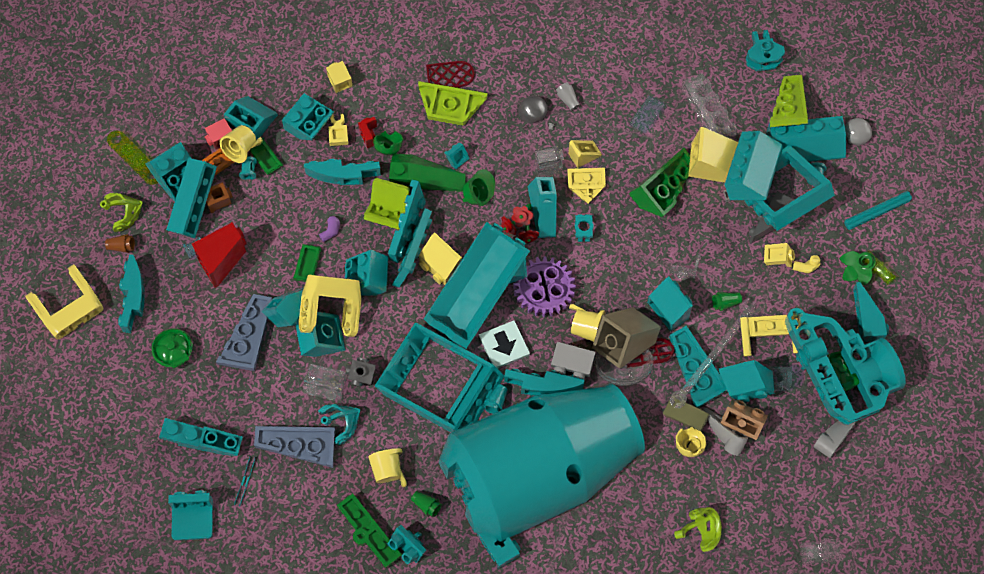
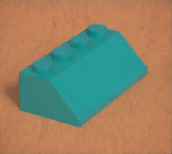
[766,116,846,162]
[724,131,783,200]

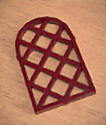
[426,61,474,88]

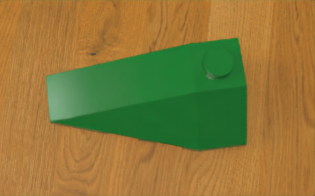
[629,148,690,217]
[389,154,466,192]

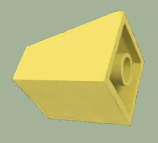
[689,127,738,182]

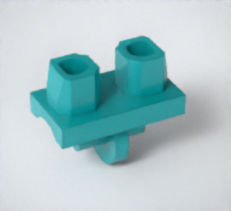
[388,525,427,564]

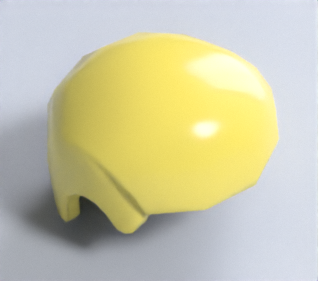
[676,427,706,457]

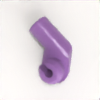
[319,216,340,242]

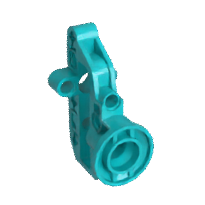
[785,308,906,425]

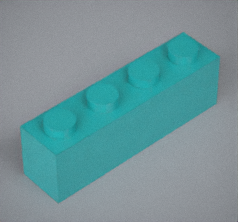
[166,158,217,239]

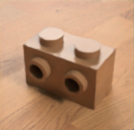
[720,399,768,440]

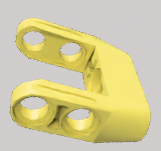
[25,264,104,339]
[299,275,361,337]

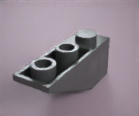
[748,191,794,244]

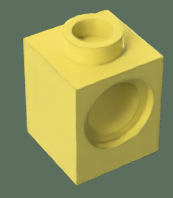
[326,61,353,93]

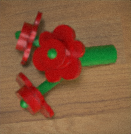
[501,204,539,243]

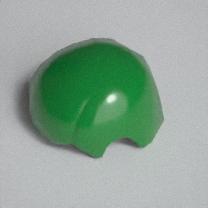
[373,131,403,156]

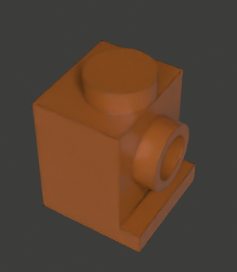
[206,182,233,214]

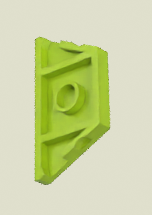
[418,81,487,126]

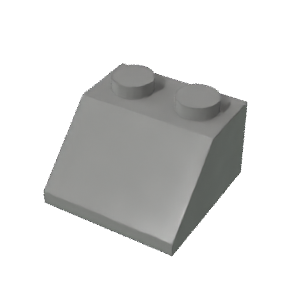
[551,342,596,379]

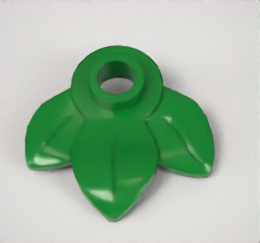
[839,251,876,286]

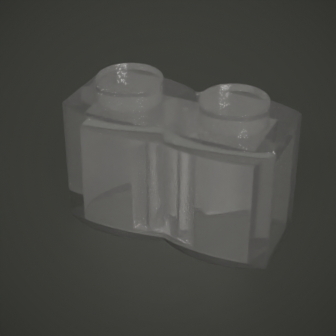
[534,146,564,177]

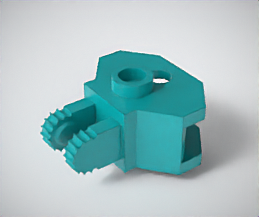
[746,30,785,71]

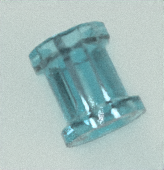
[182,236,201,259]

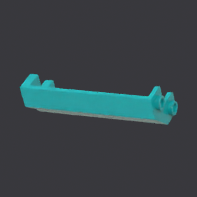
[424,222,530,349]

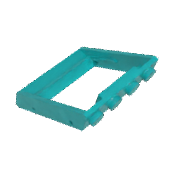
[375,323,504,433]

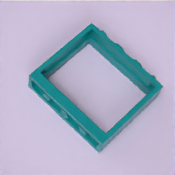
[744,145,835,231]

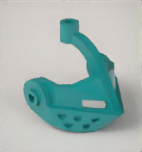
[318,404,360,446]

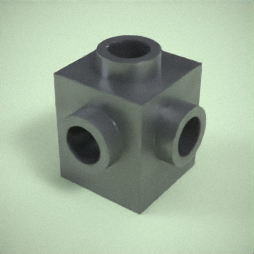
[345,357,376,387]

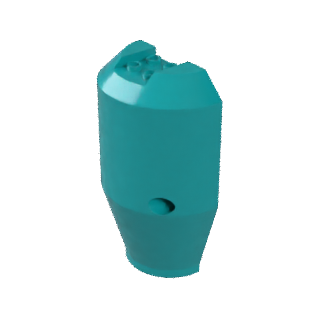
[438,383,645,542]

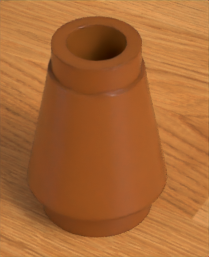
[105,234,135,253]

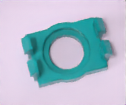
[574,214,594,242]

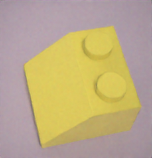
[419,233,462,285]

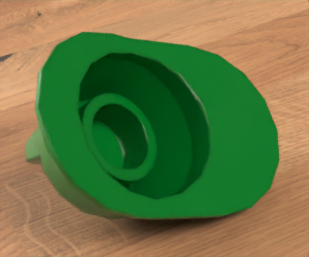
[462,169,495,206]

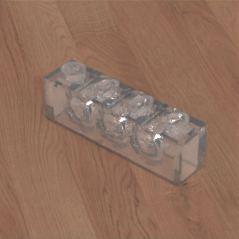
[681,73,737,140]

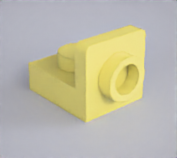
[764,243,795,267]

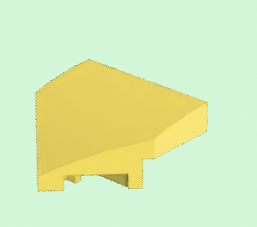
[567,168,606,204]

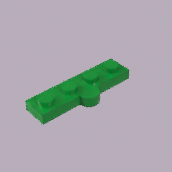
[337,493,402,569]

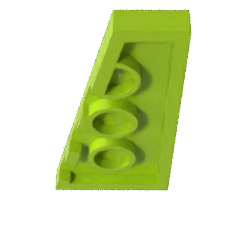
[770,75,808,127]

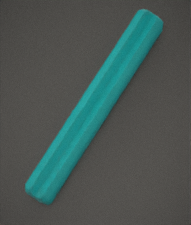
[844,191,912,230]

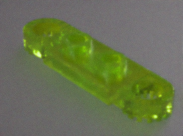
[107,130,158,185]

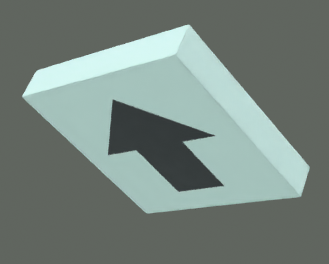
[479,321,530,369]

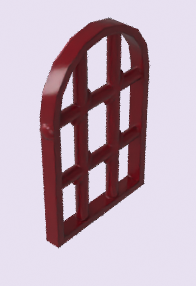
[626,338,674,368]

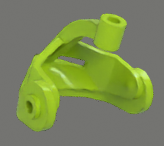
[100,193,142,232]
[674,507,722,552]

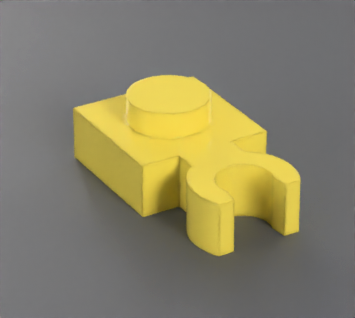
[328,114,348,146]

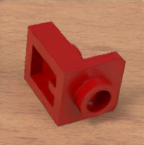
[358,117,377,149]

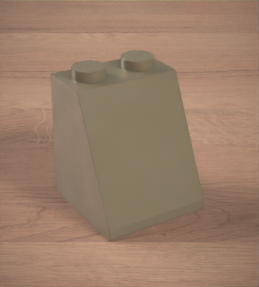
[592,307,661,368]

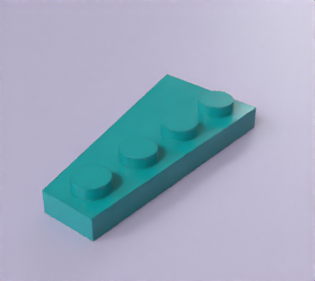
[388,180,426,263]
[392,208,432,287]
[669,326,728,408]

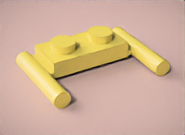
[740,315,798,357]

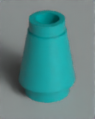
[484,384,508,414]

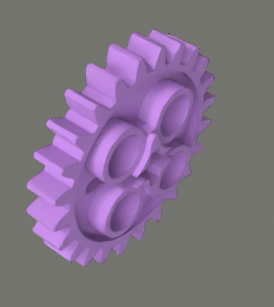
[513,256,576,317]

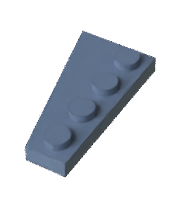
[216,294,273,371]
[254,426,335,468]

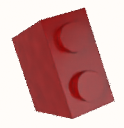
[192,222,247,288]

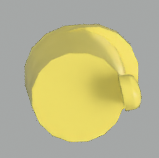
[220,125,263,163]
[569,304,605,342]
[368,448,407,487]

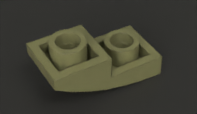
[663,397,710,432]

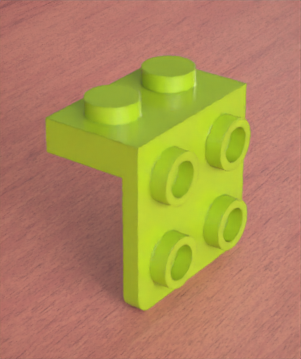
[364,178,410,229]

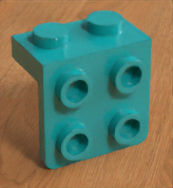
[168,490,213,541]

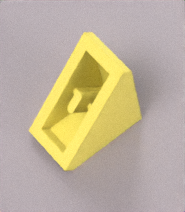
[568,140,602,168]

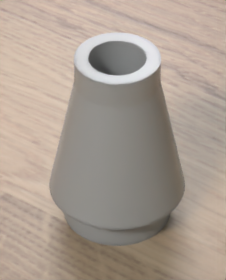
[556,82,580,111]

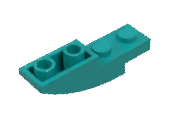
[304,159,381,185]
[118,254,145,333]
[504,369,584,396]
[159,418,243,456]

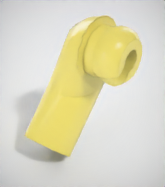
[792,255,820,274]

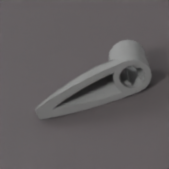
[703,408,748,456]
[814,421,857,458]

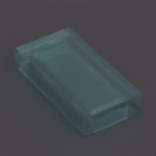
[630,96,665,134]

